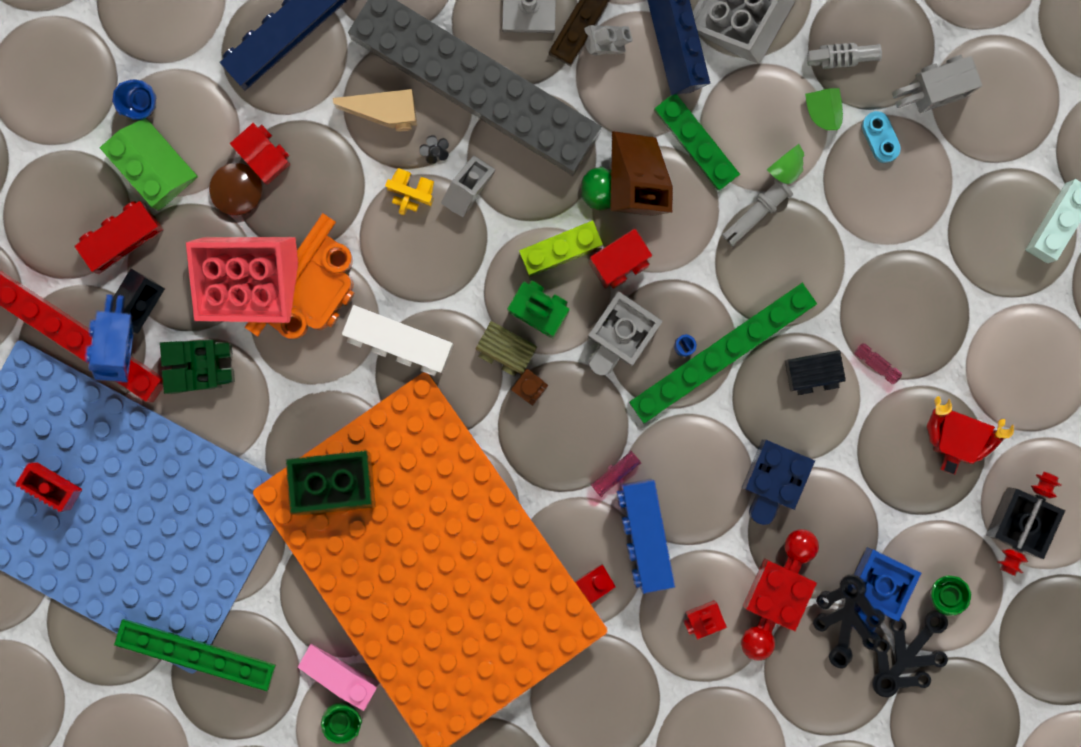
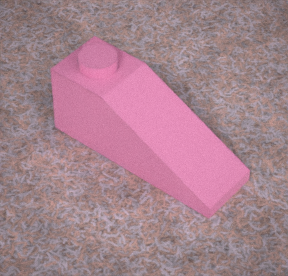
[297,644,380,711]

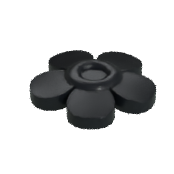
[419,135,449,164]

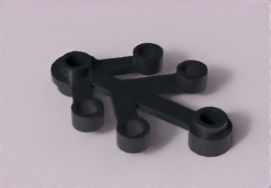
[813,574,885,669]
[872,611,948,697]

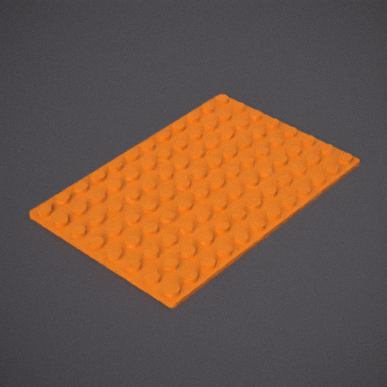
[253,372,607,747]

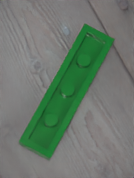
[654,95,740,192]

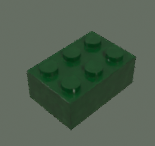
[286,450,376,516]

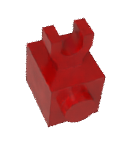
[683,600,727,640]

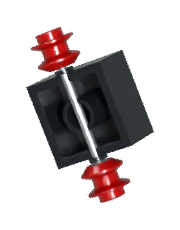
[986,471,1066,576]

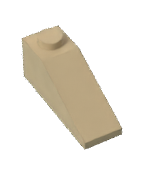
[333,89,417,131]

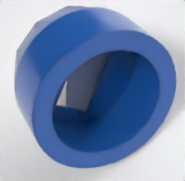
[674,334,697,357]

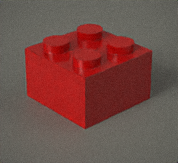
[588,229,653,289]

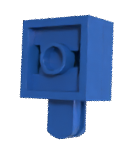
[86,294,134,382]
[852,547,922,632]

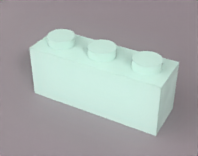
[1025,179,1081,264]

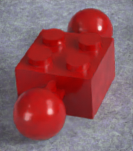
[741,529,819,661]

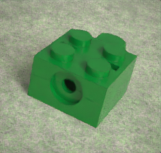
[507,280,570,339]

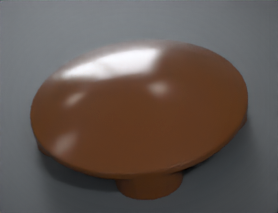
[209,163,262,216]

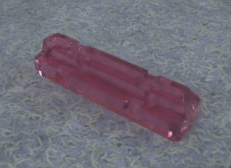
[855,343,902,384]

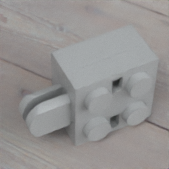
[892,55,982,113]
[588,291,663,376]

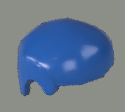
[112,79,157,120]

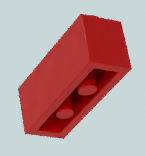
[74,201,164,274]

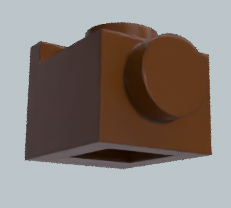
[511,369,548,406]

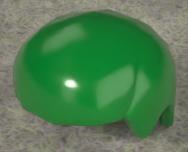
[581,167,611,210]
[930,575,971,616]
[321,703,362,744]

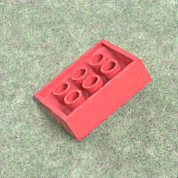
[186,237,298,323]

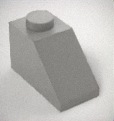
[441,156,495,217]

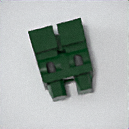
[160,340,235,395]

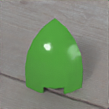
[805,88,843,130]
[767,144,804,184]

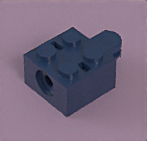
[742,439,815,525]

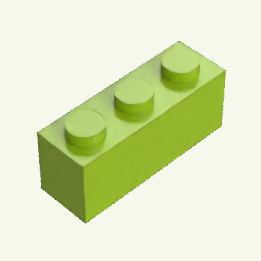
[519,220,603,278]

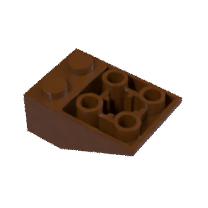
[611,131,673,216]

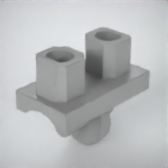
[585,25,632,56]

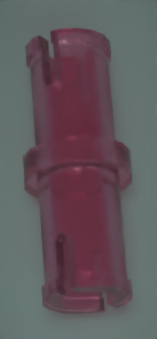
[591,450,641,497]

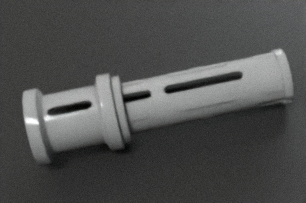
[722,179,793,247]

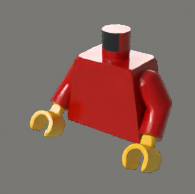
[927,396,1014,475]

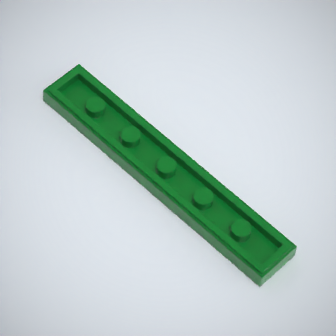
[114,619,276,691]

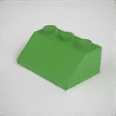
[99,118,198,211]

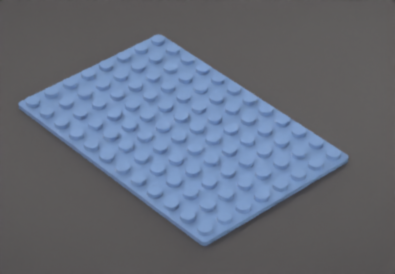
[0,340,275,674]

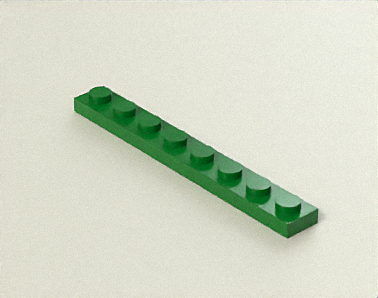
[629,282,817,424]

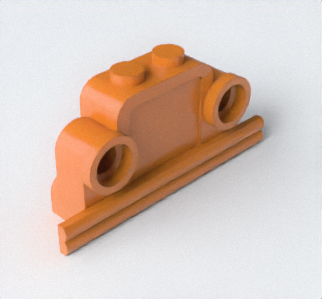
[244,213,355,339]

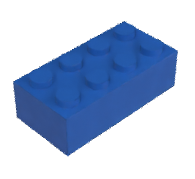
[616,479,675,594]

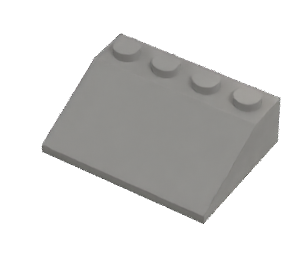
[693,0,796,64]

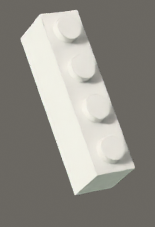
[342,305,454,376]

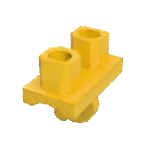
[385,168,434,215]

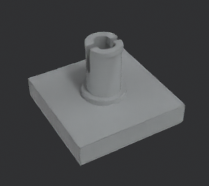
[502,0,556,33]

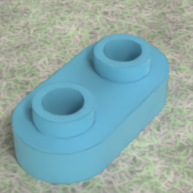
[862,111,901,163]

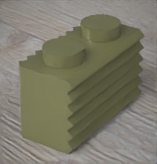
[475,321,537,377]

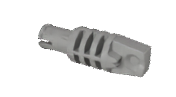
[807,43,882,69]

